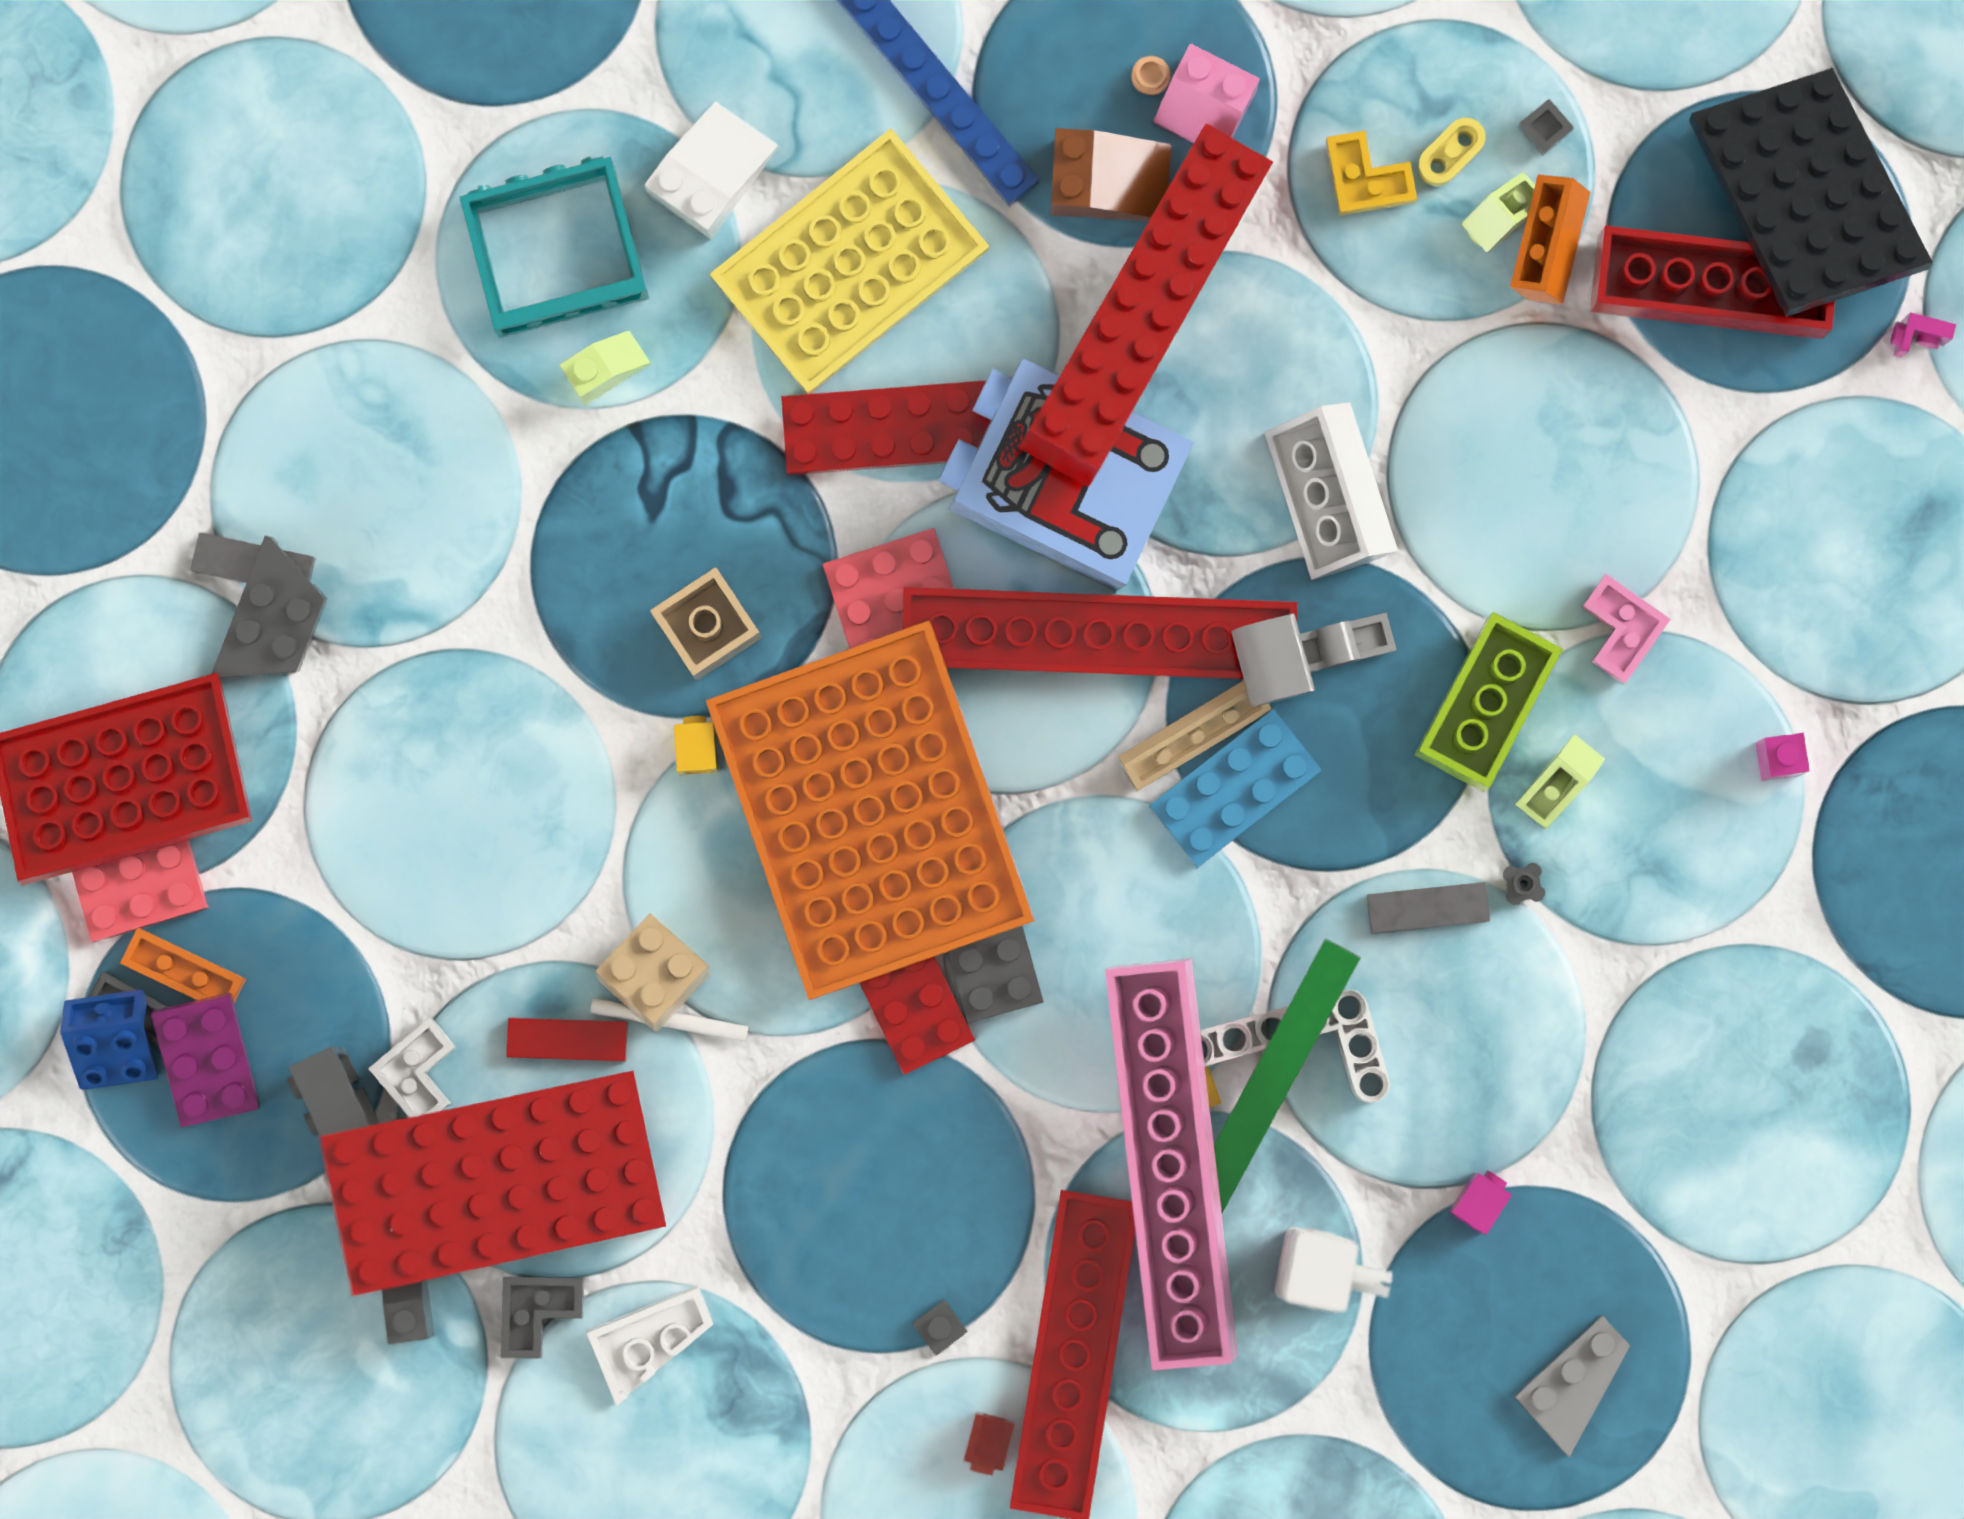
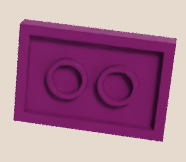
[151,993,261,1127]

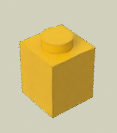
[674,716,719,775]

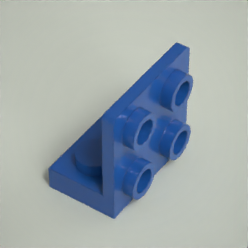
[60,989,158,1090]

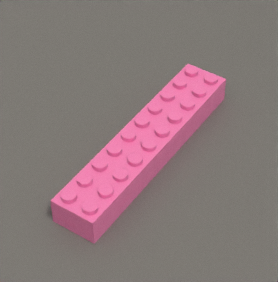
[1105,958,1238,1370]

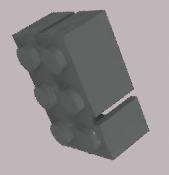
[287,1046,380,1157]

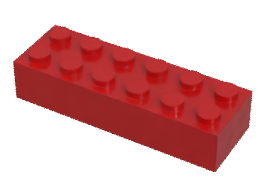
[1590,225,1835,339]

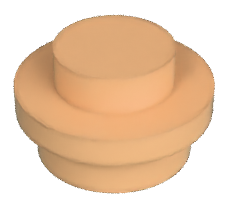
[1131,56,1170,95]

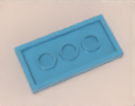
[1149,709,1322,868]

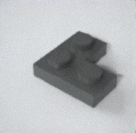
[501,1277,584,1358]

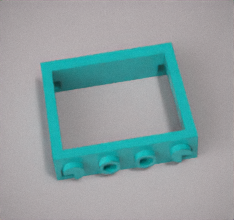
[459,156,649,338]

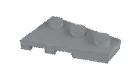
[1513,1315,1630,1457]

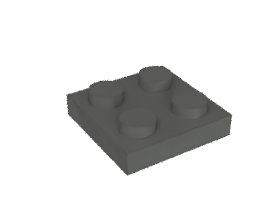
[948,926,1044,1023]

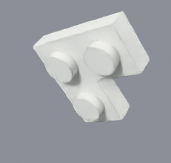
[368,1017,457,1117]

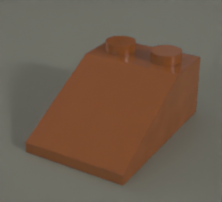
[1050,128,1171,221]

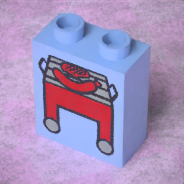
[938,358,1194,592]

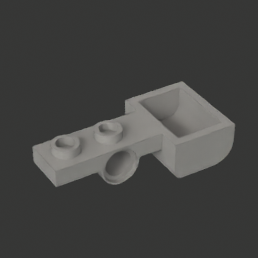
[1231,612,1397,708]

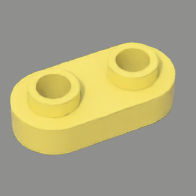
[1418,118,1486,187]

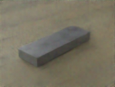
[190,532,316,583]
[1367,882,1490,934]

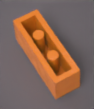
[1510,174,1591,305]

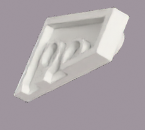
[586,1285,713,1406]

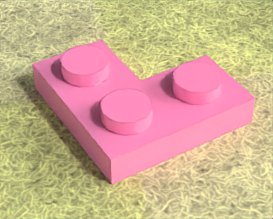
[1581,574,1671,685]

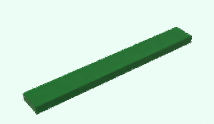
[1214,938,1361,1213]

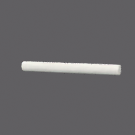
[590,998,749,1042]

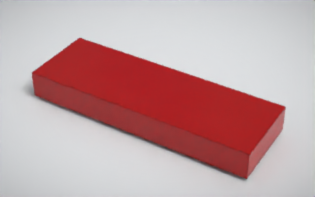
[506,1018,628,1062]

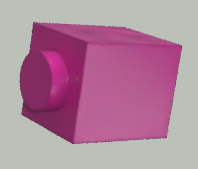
[1755,732,1810,781]
[1448,1170,1512,1235]

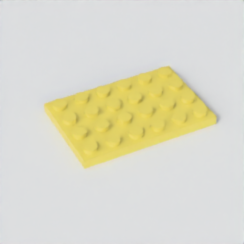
[710,128,990,394]

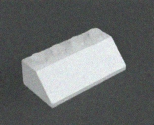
[1264,402,1398,580]

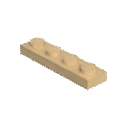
[1118,680,1272,791]

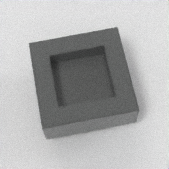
[1518,99,1574,156]
[912,1300,968,1356]

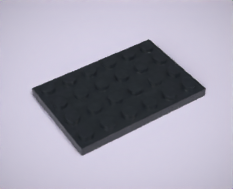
[1689,68,1933,317]

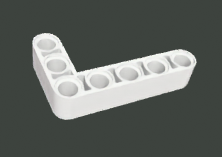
[1200,989,1390,1103]

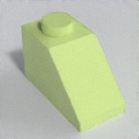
[1461,172,1535,252]
[560,331,651,406]
[1515,734,1605,829]

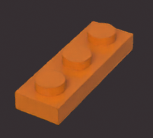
[120,928,247,1004]

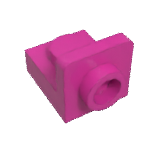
[1890,312,1956,358]

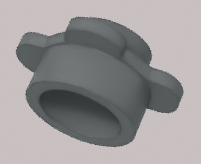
[1503,863,1545,905]

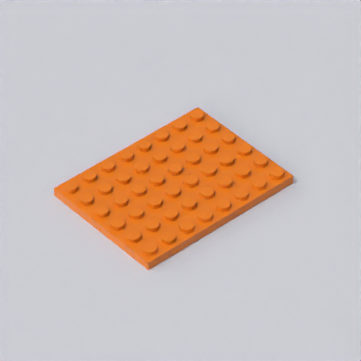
[705,621,1035,1000]

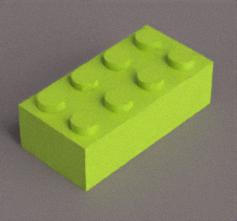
[1414,612,1563,793]

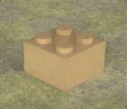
[650,567,762,681]
[595,913,710,1032]

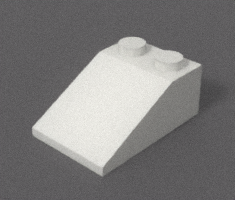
[644,102,779,240]

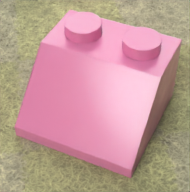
[1153,43,1260,144]

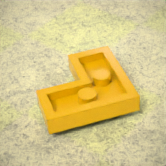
[1326,130,1417,216]

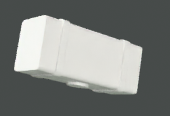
[1274,1227,1392,1312]

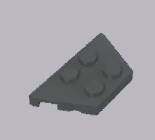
[211,536,328,678]

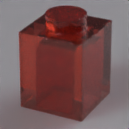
[964,1411,1015,1476]

